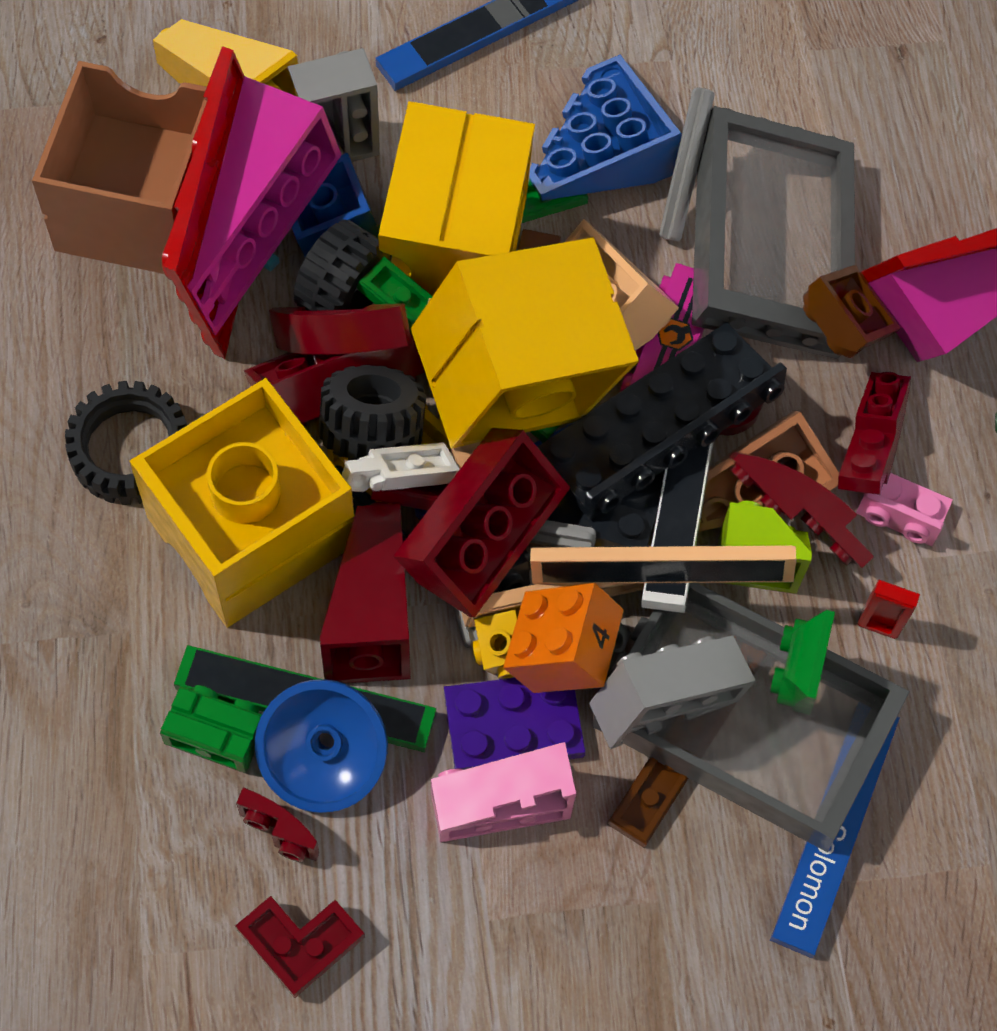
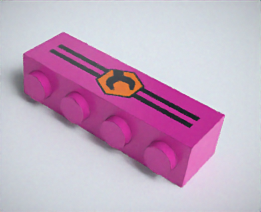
[620,263,705,392]

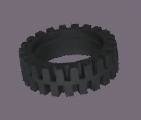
[65,381,187,505]

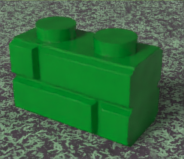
[160,685,262,773]

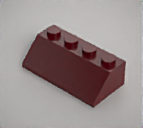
[244,333,425,427]
[393,428,570,618]

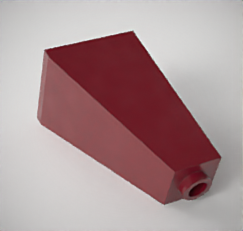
[320,502,411,684]

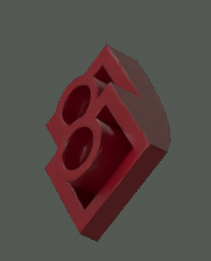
[236,787,319,862]

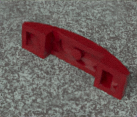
[269,304,412,354]

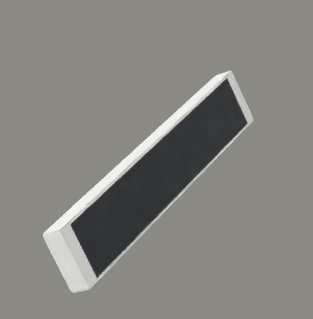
[642,443,713,613]

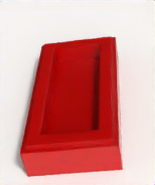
[857,579,920,639]

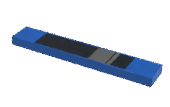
[376,0,578,91]

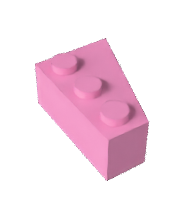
[431,742,576,843]

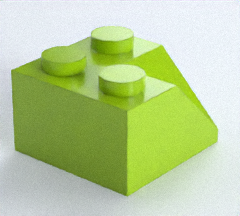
[718,501,812,594]

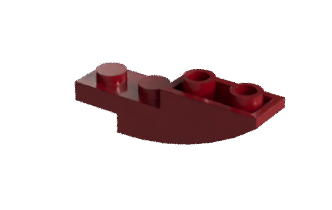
[838,372,911,495]
[729,451,874,568]

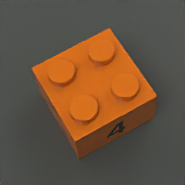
[503,583,624,693]

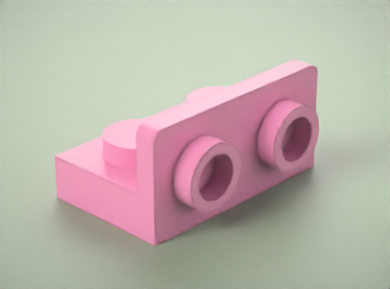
[856,473,953,546]

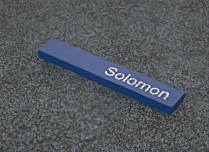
[770,702,900,958]

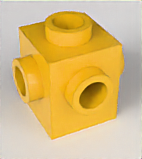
[473,609,519,679]

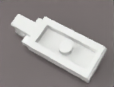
[342,442,460,492]

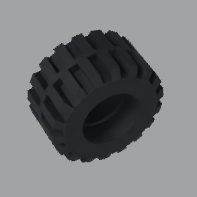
[293,220,392,311]
[319,365,426,460]

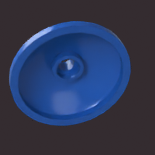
[255,679,388,813]

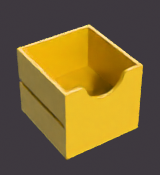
[378,101,535,296]
[411,237,639,449]
[129,378,354,628]

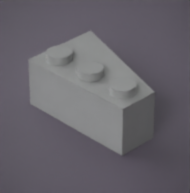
[287,48,380,162]
[589,635,756,749]

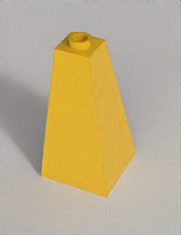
[153,19,298,97]

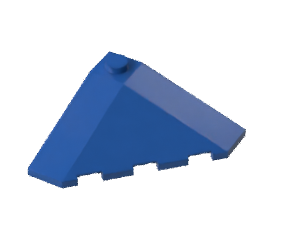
[529,54,682,200]

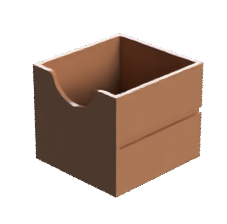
[32,61,207,274]

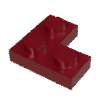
[235,896,365,998]

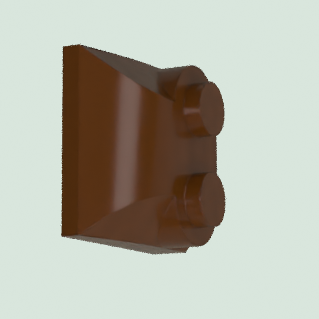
[803,265,901,358]

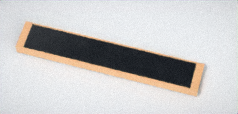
[530,545,796,584]

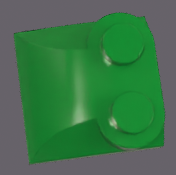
[770,610,835,715]

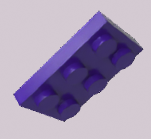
[444,678,585,770]

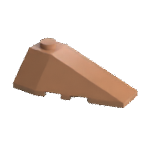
[698,411,839,532]

